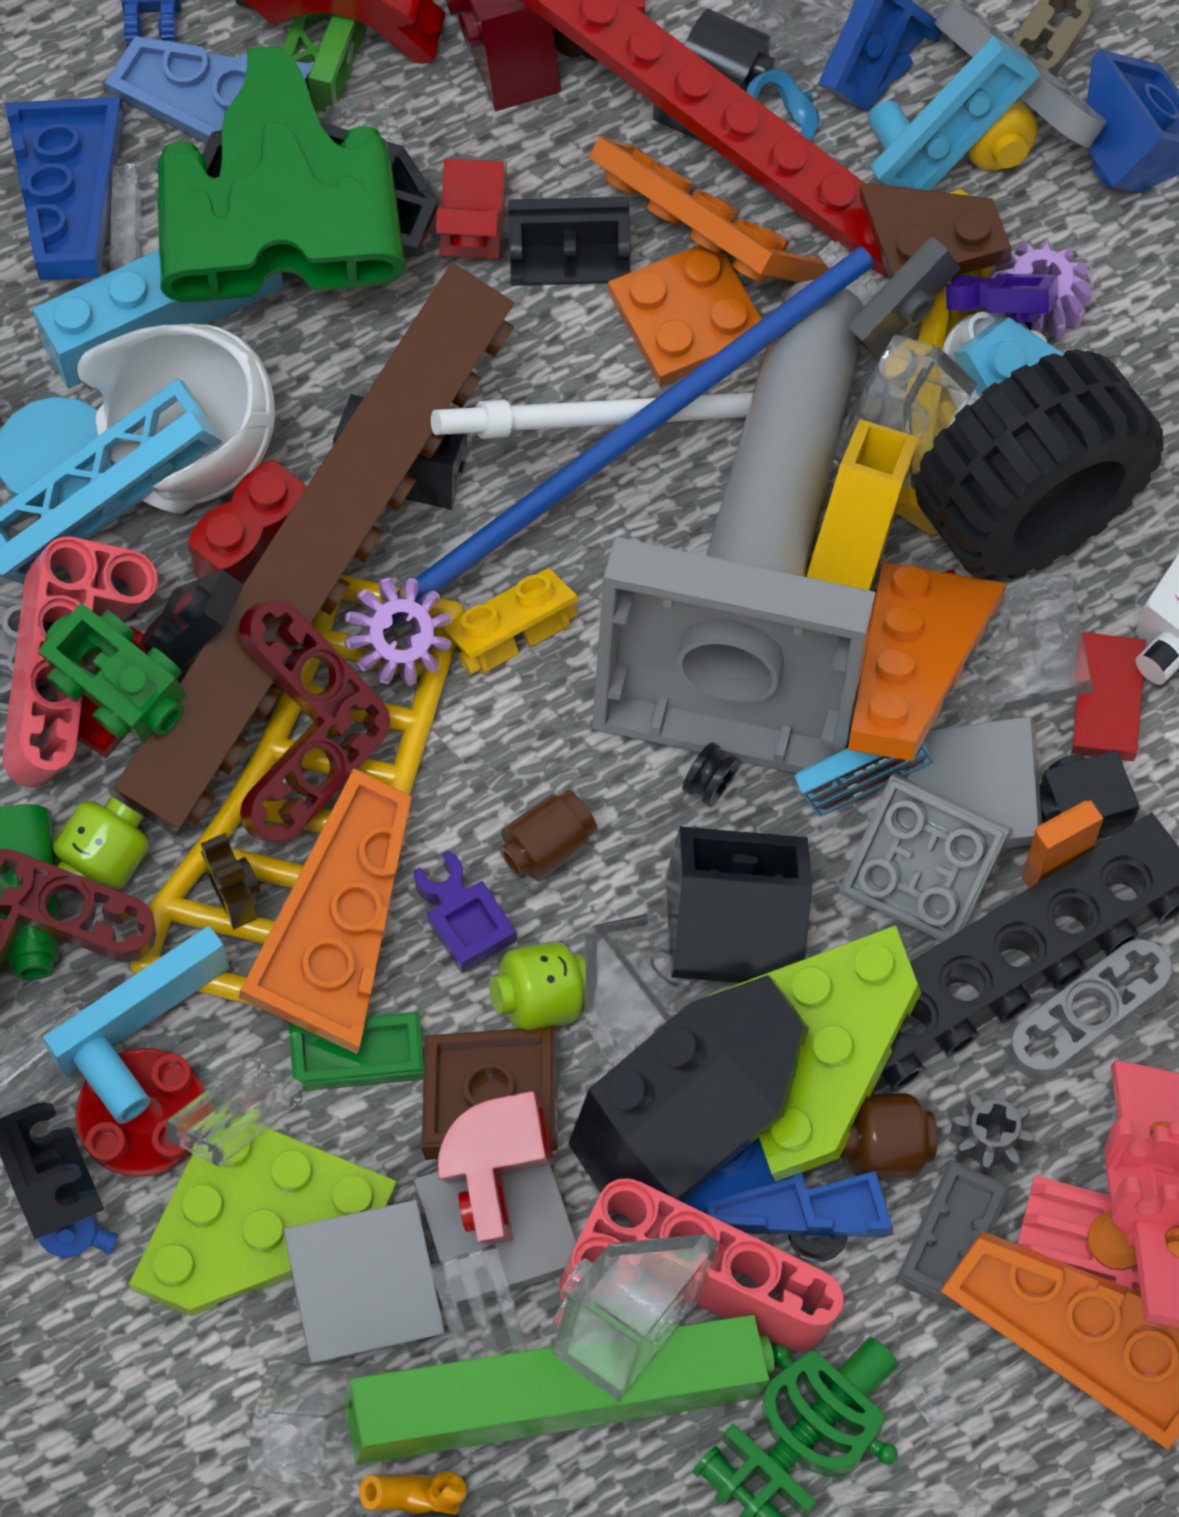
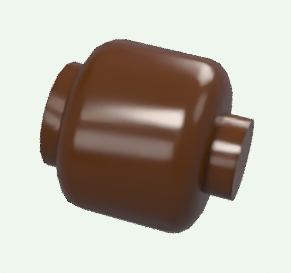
[840,1093,938,1181]

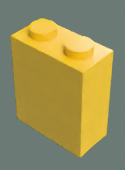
[806,419,920,590]

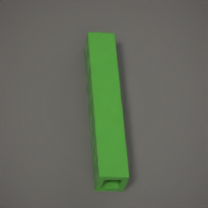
[343,1315,774,1465]

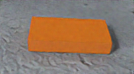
[1022,800,1103,888]

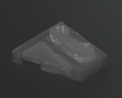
[969,572,1094,718]

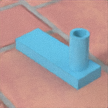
[868,35,1040,191]
[43,925,230,1124]

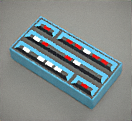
[794,740,935,817]

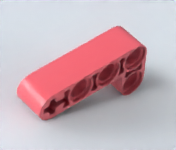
[3,537,158,787]
[558,1178,844,1352]

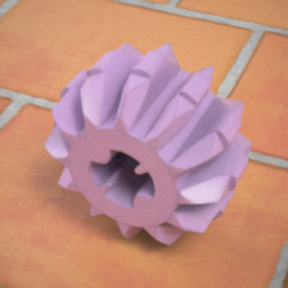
[990,237,1093,342]
[344,578,452,684]

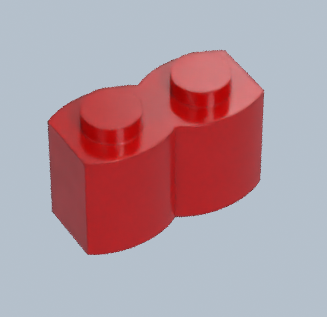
[188,460,306,585]

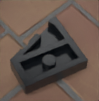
[140,569,243,668]

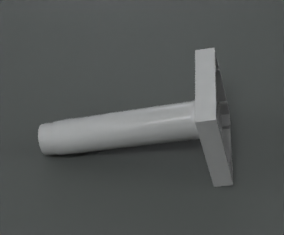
[592,280,876,774]

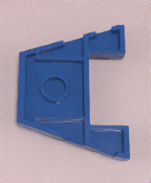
[682,1137,893,1238]

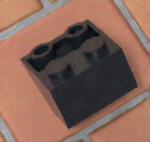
[666,826,812,983]

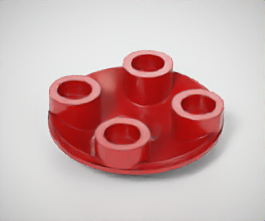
[75,1048,207,1177]

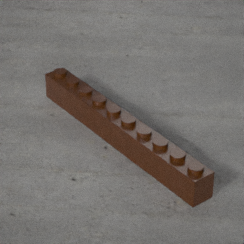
[110,262,515,835]

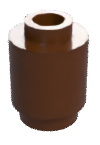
[499,790,598,881]

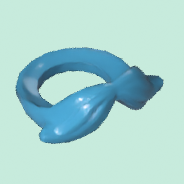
[747,69,820,141]

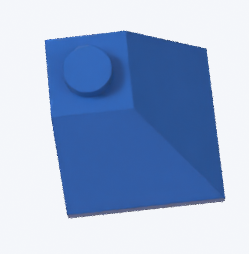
[1085,50,1179,193]

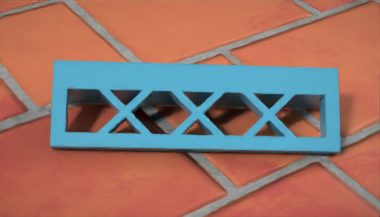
[0,378,223,584]

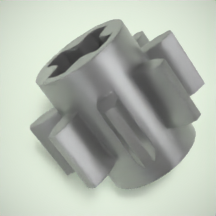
[951,1089,1036,1175]

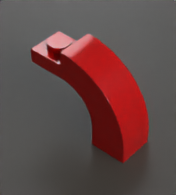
[244,0,445,64]

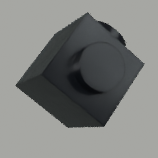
[1040,750,1140,840]

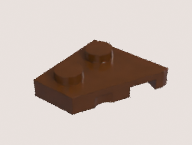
[860,183,1011,280]

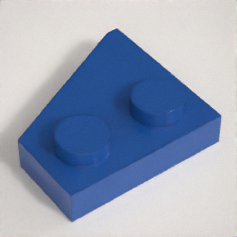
[818,0,943,111]

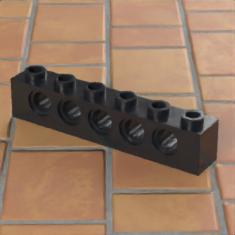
[871,812,1179,1094]

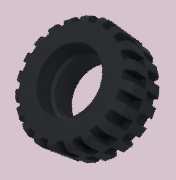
[915,349,1164,581]

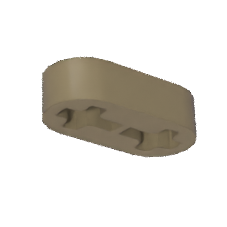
[1013,0,1091,76]

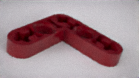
[239,600,390,842]
[0,849,157,969]

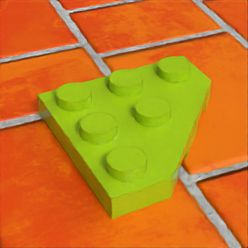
[709,925,921,1182]
[129,1106,398,1316]

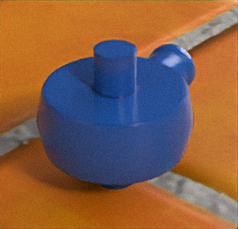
[37,1213,118,1257]

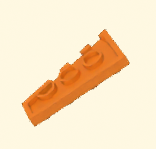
[588,136,832,283]
[848,562,1006,761]
[239,768,412,1055]
[941,1230,1179,1450]

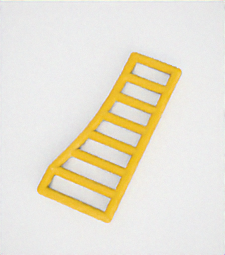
[130,575,465,1007]

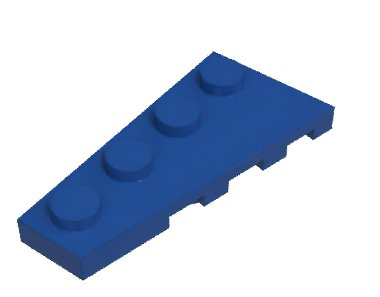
[5,97,125,280]

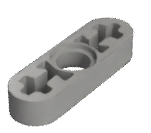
[1009,939,1172,1080]

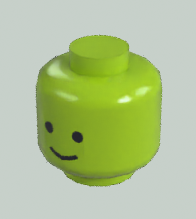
[53,796,150,891]
[489,941,592,1030]

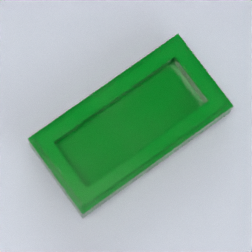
[288,1011,424,1092]

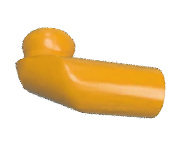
[359,1471,467,1515]

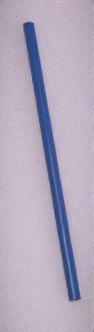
[383,246,874,633]

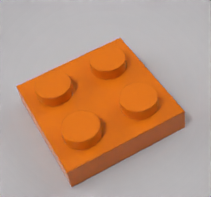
[608,245,762,387]

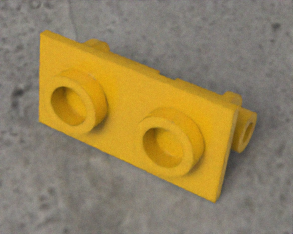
[442,567,579,675]

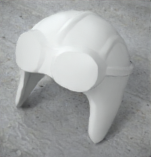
[78,323,275,514]

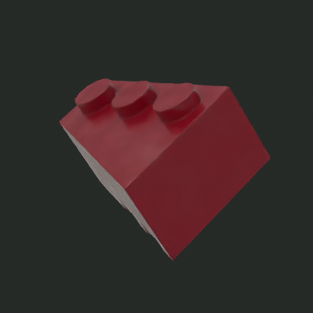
[445,0,562,112]

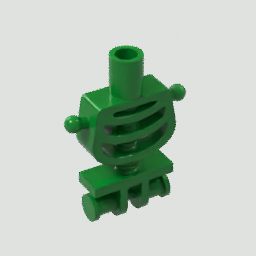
[692,1337,899,1517]

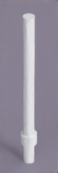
[431,393,753,439]

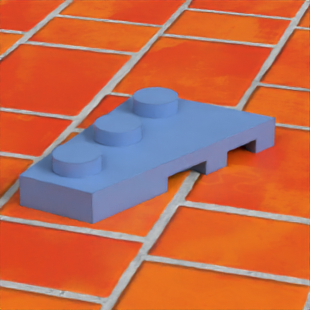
[104,36,313,144]

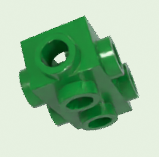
[38,603,186,743]

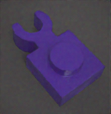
[946,274,1058,322]
[413,851,517,973]

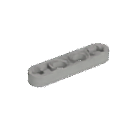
[934,0,1107,148]

